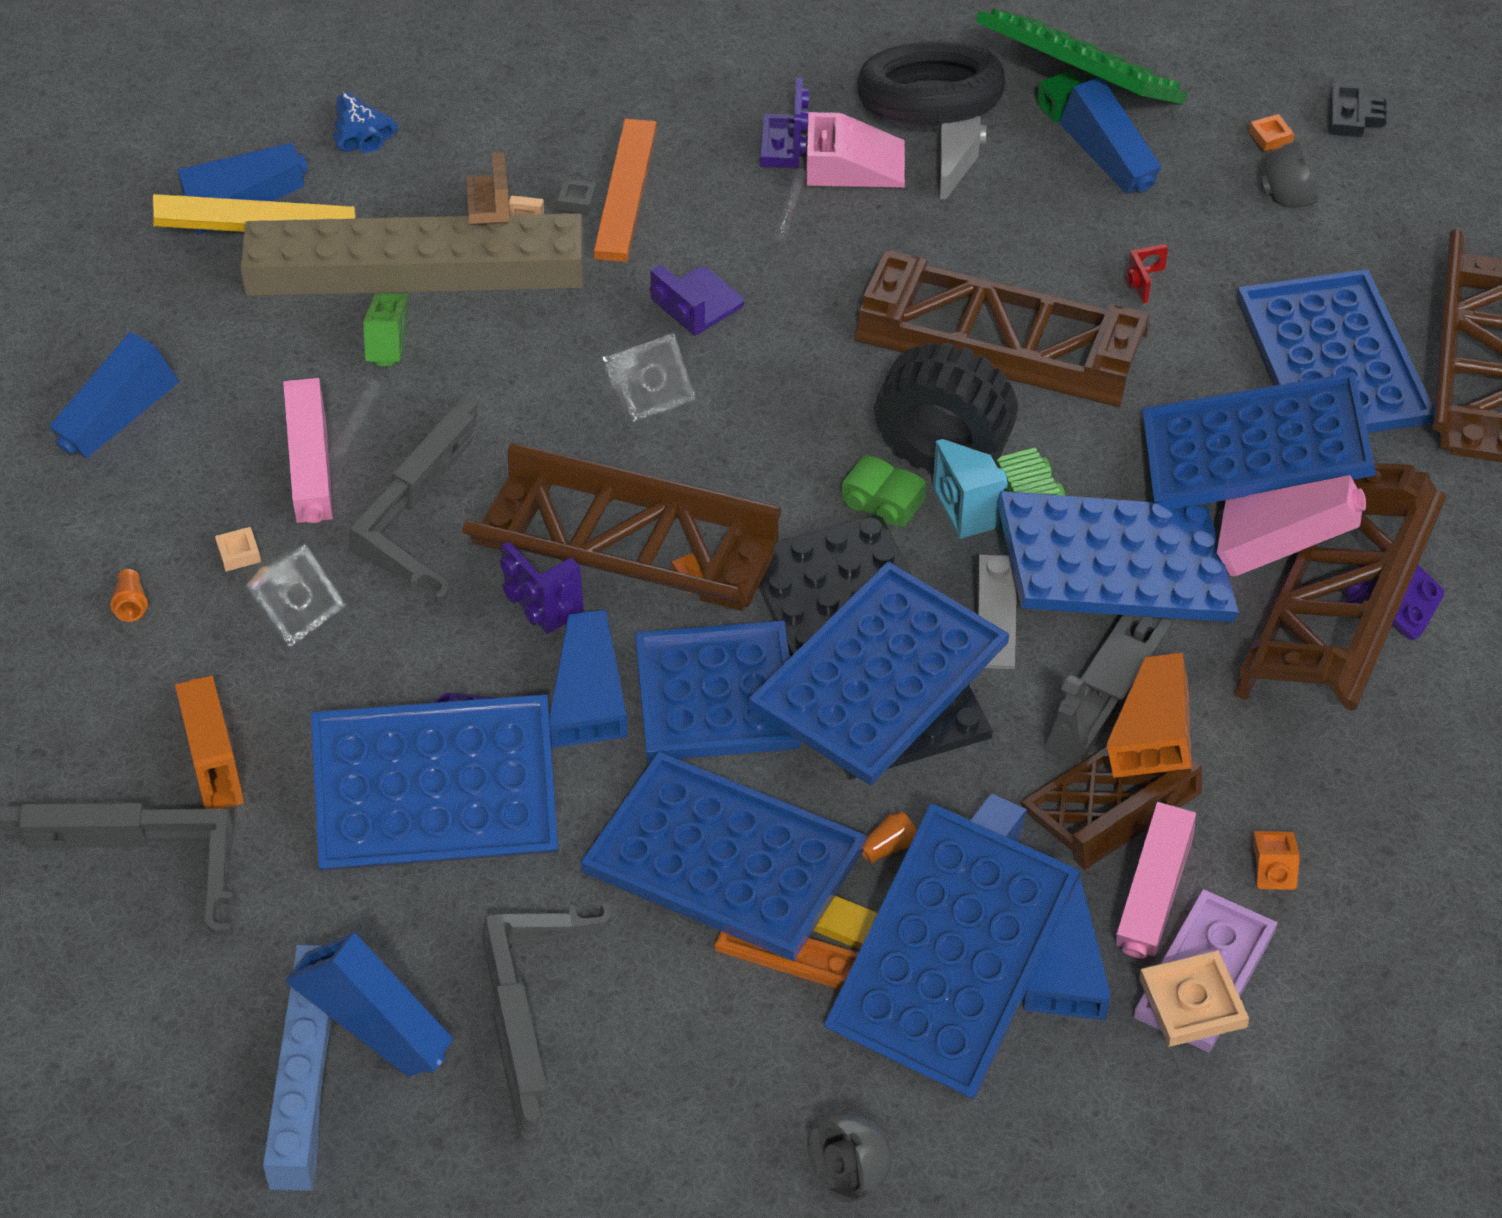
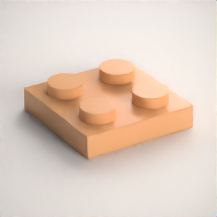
[1139,950,1249,1047]

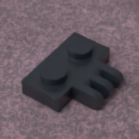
[1330,82,1387,137]

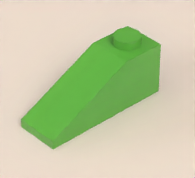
[363,293,409,366]

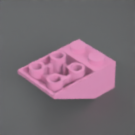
[807,112,905,187]

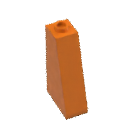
[1107,652,1192,778]
[175,675,244,809]

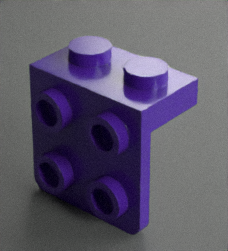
[760,78,809,168]
[650,264,744,336]
[500,542,584,634]
[1340,550,1444,640]

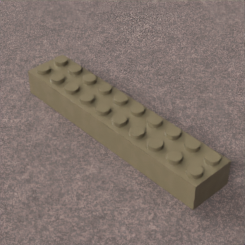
[241,213,583,296]

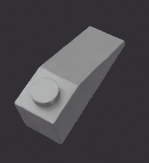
[940,116,986,199]
[977,555,1017,669]

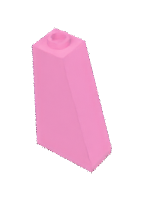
[283,378,333,523]
[1217,475,1366,576]
[1116,802,1196,959]

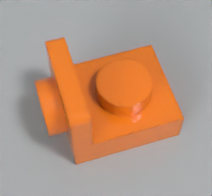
[1253,831,1300,890]

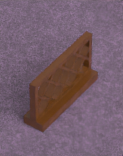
[1021,747,1202,870]

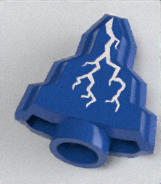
[333,91,398,153]

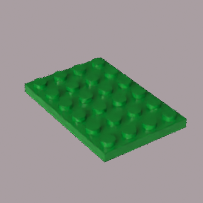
[975,8,1188,104]

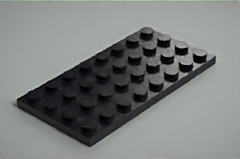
[758,515,993,780]

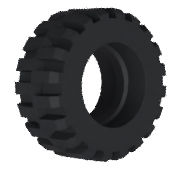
[874,343,1018,475]

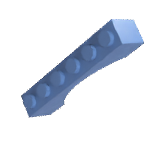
[263,945,333,1191]

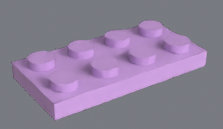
[1134,889,1278,1053]

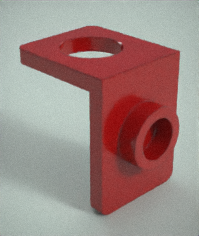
[1126,244,1168,304]

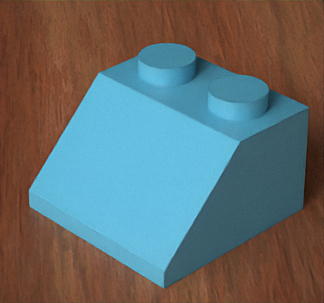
[933,439,1008,539]

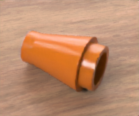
[110,569,148,622]
[862,811,917,865]

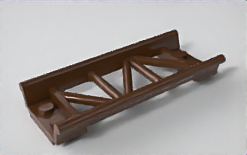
[1433,230,1502,462]
[855,250,1150,408]
[462,443,781,611]
[1234,463,1446,710]

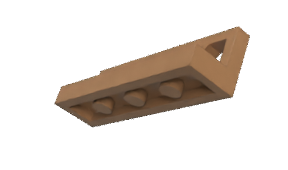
[466,152,510,224]

